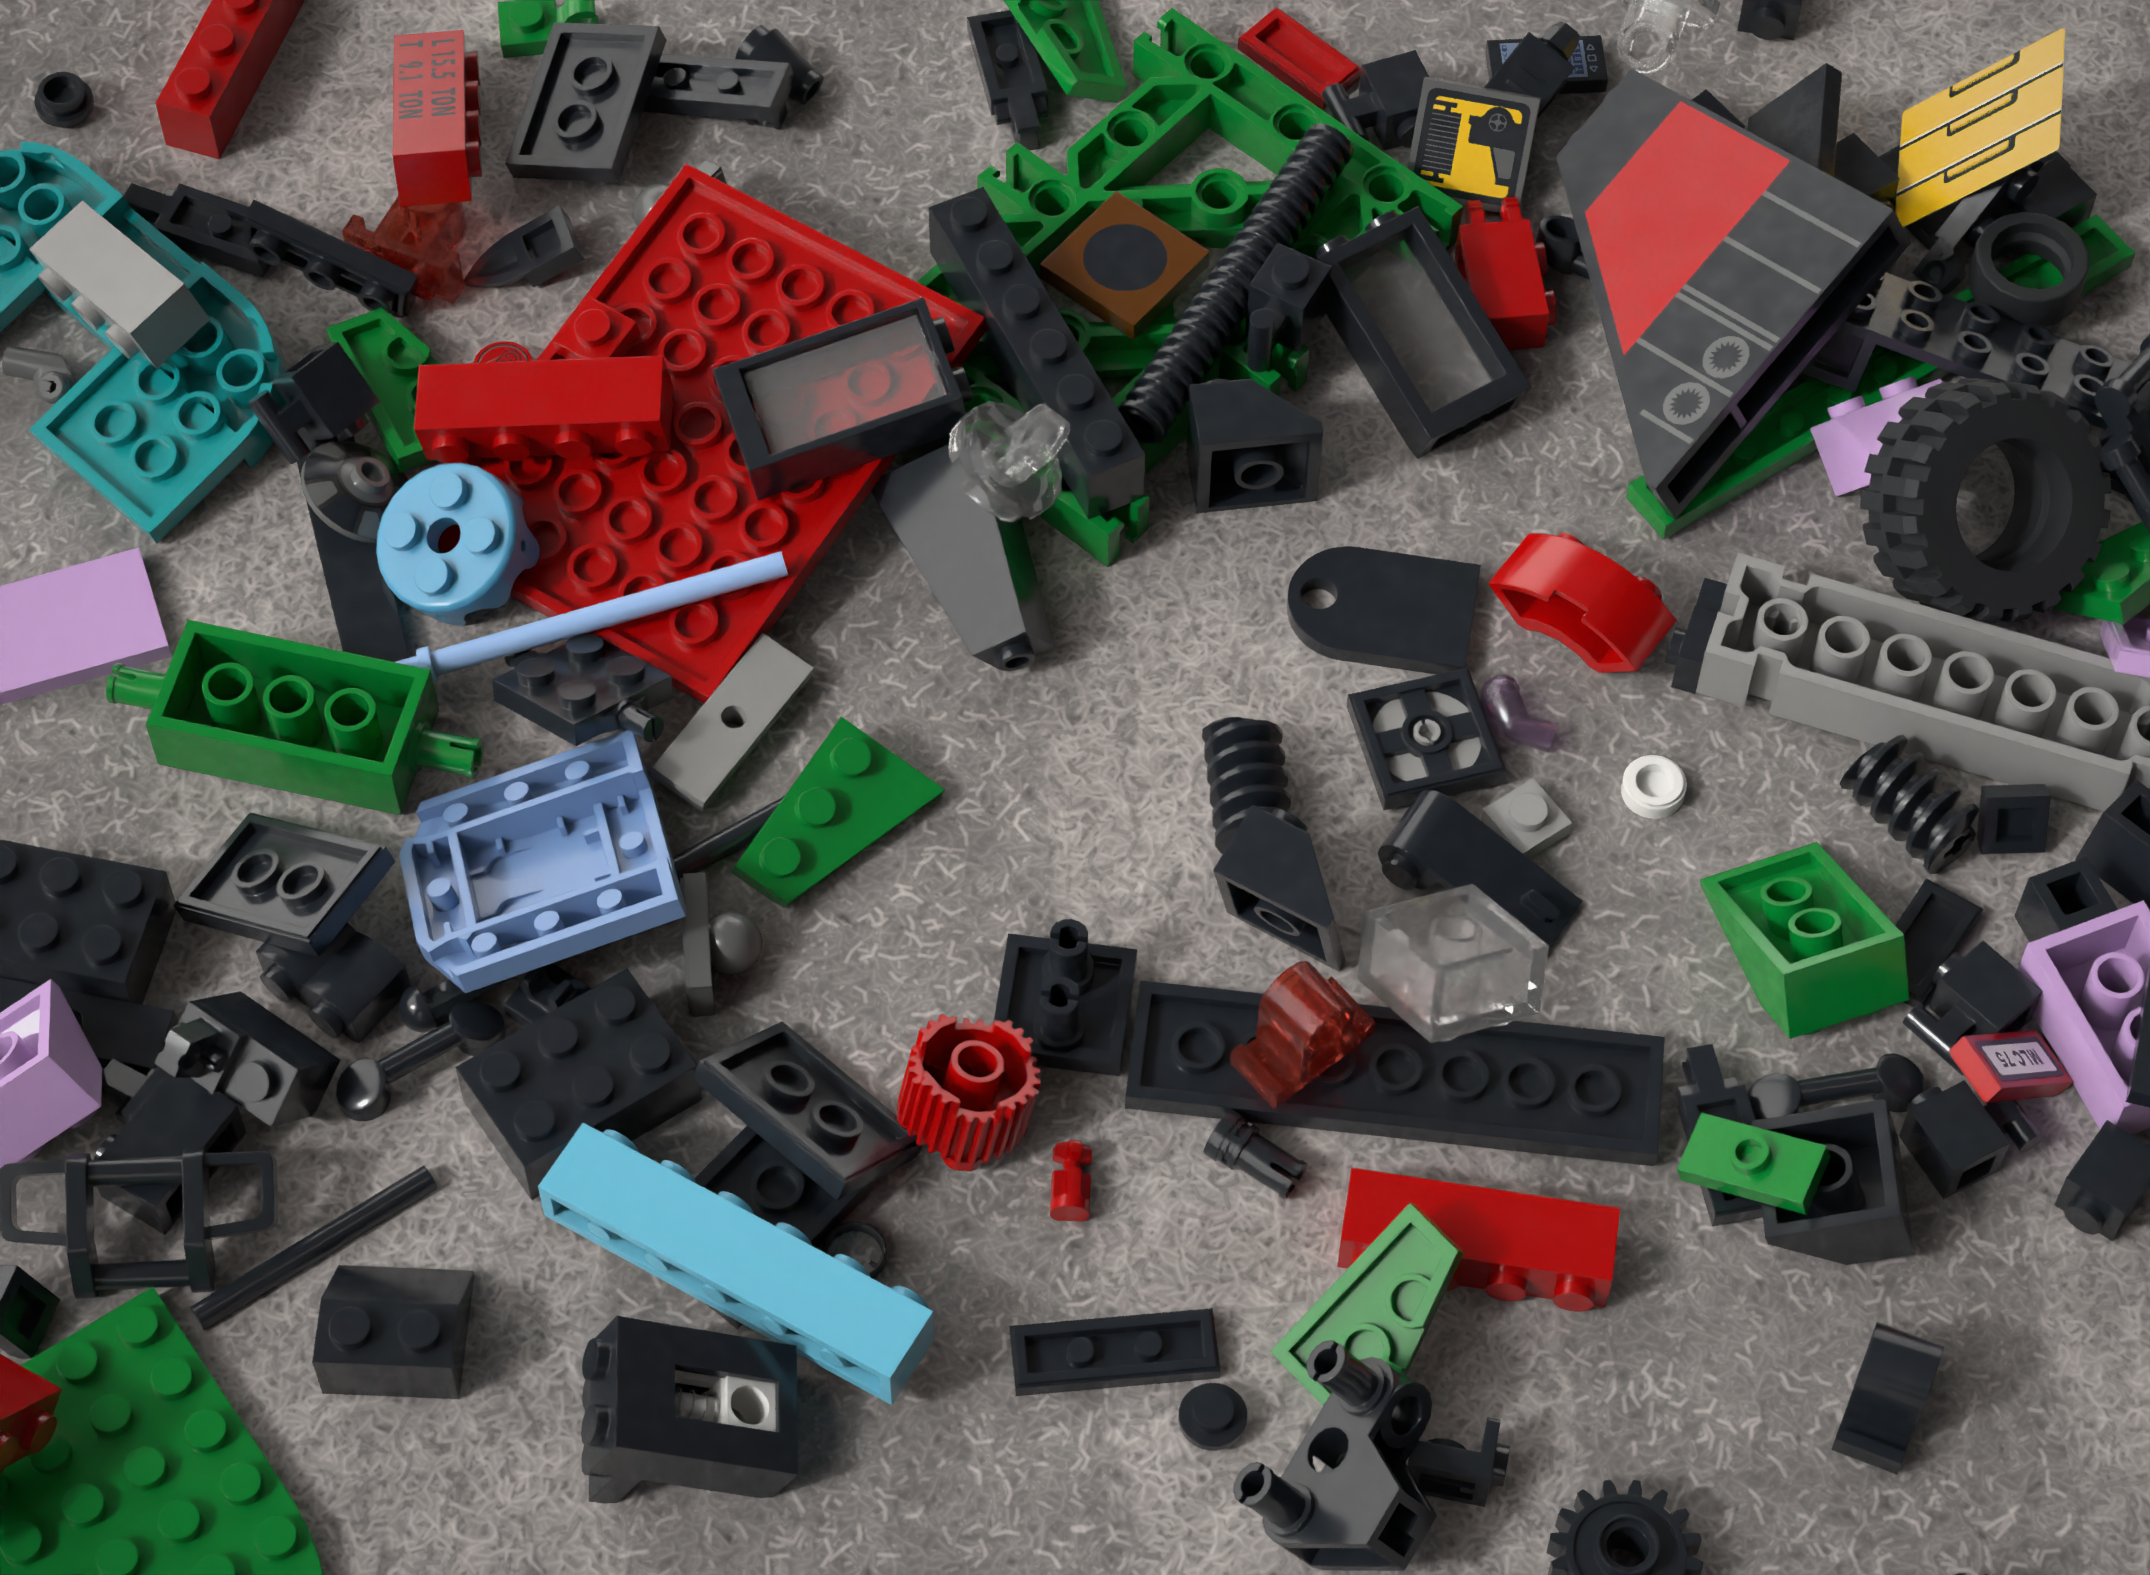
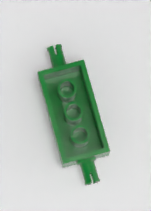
[106,620,484,816]

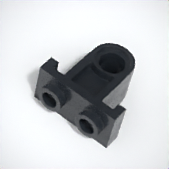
[1831,1322,1944,1474]

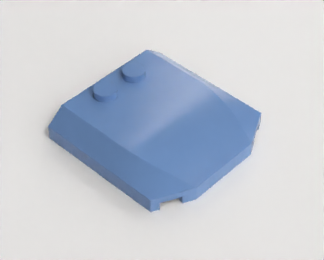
[399,730,687,993]

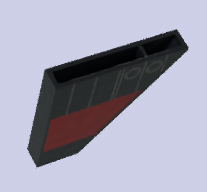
[1556,69,1911,520]

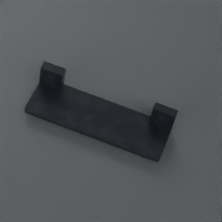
[1801,273,2150,495]

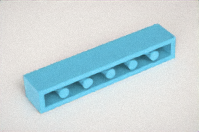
[538,1123,934,1405]

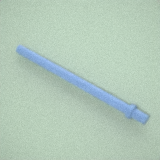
[396,551,788,683]

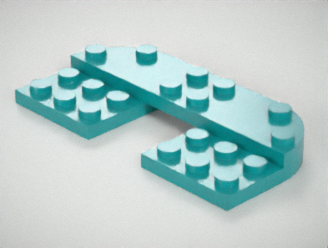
[0,141,287,544]

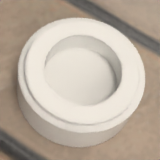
[1621,755,1687,819]

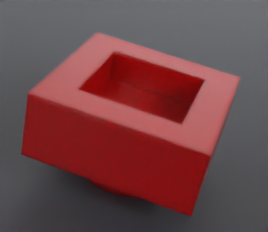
[552,295,641,359]

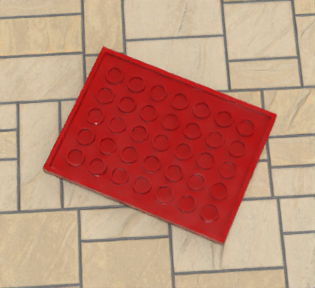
[438,163,986,704]

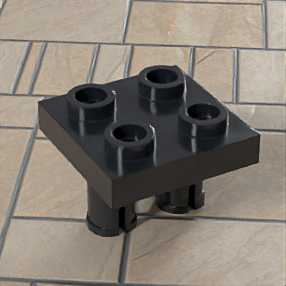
[993,919,1137,1076]

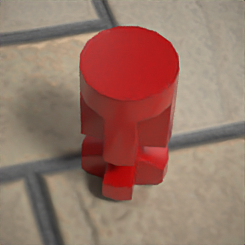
[1050,1139,1092,1222]

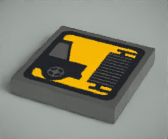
[1407,77,1541,213]

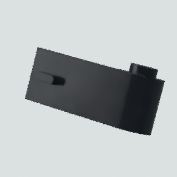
[1377,790,1583,959]

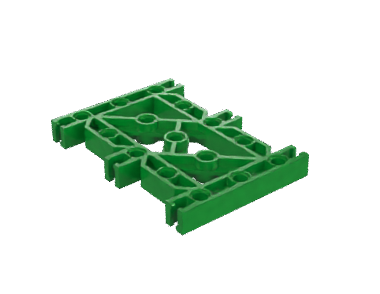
[917,8,1463,567]

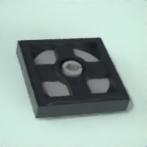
[1347,667,1507,811]

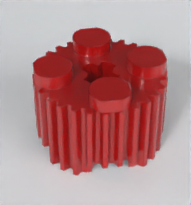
[897,1014,1041,1172]

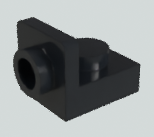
[1407,1417,1510,1507]

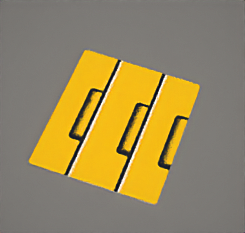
[1895,28,2065,227]

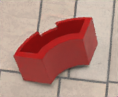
[1488,533,1677,673]

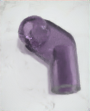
[1480,674,1559,753]

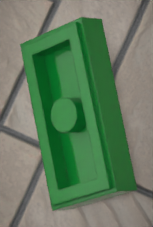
[1677,1113,1831,1215]

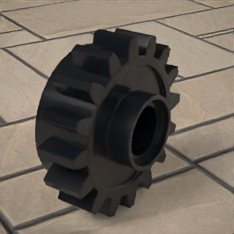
[1546,1480,1703,1575]

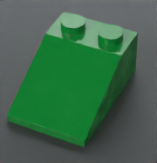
[1700,842,1909,1039]

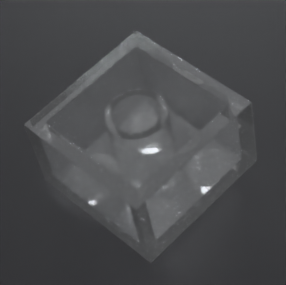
[1357,884,1549,1043]

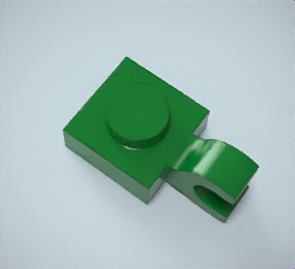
[497,0,599,58]

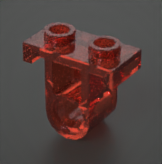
[342,197,467,304]
[1230,961,1375,1109]

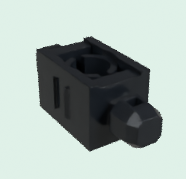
[1484,22,1580,120]

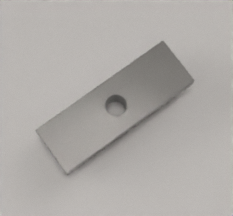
[650,633,814,812]

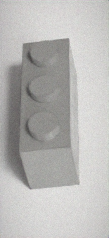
[29,201,211,369]

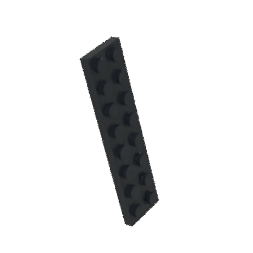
[1125,980,1665,1166]

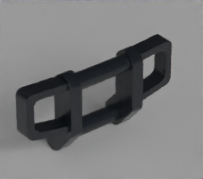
[0,1148,278,1299]

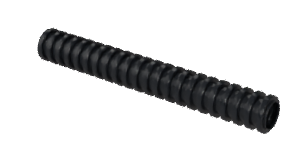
[1118,123,1354,444]

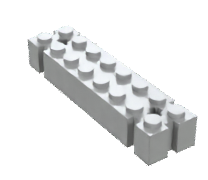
[1696,553,2150,811]

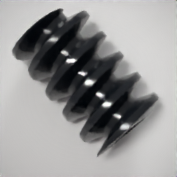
[1202,717,1291,854]
[1839,734,1979,874]

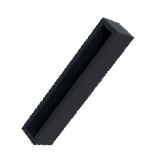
[929,187,1145,519]

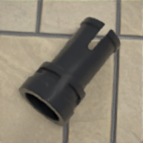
[1203,1109,1308,1200]

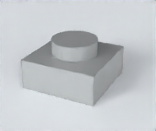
[1481,778,1572,859]

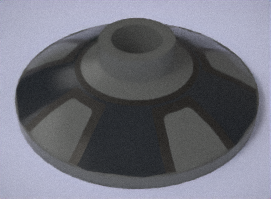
[301,441,409,544]

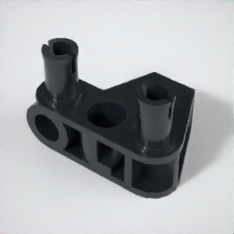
[1233,1340,1437,1571]

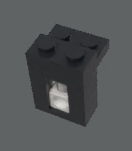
[581,1316,798,1504]

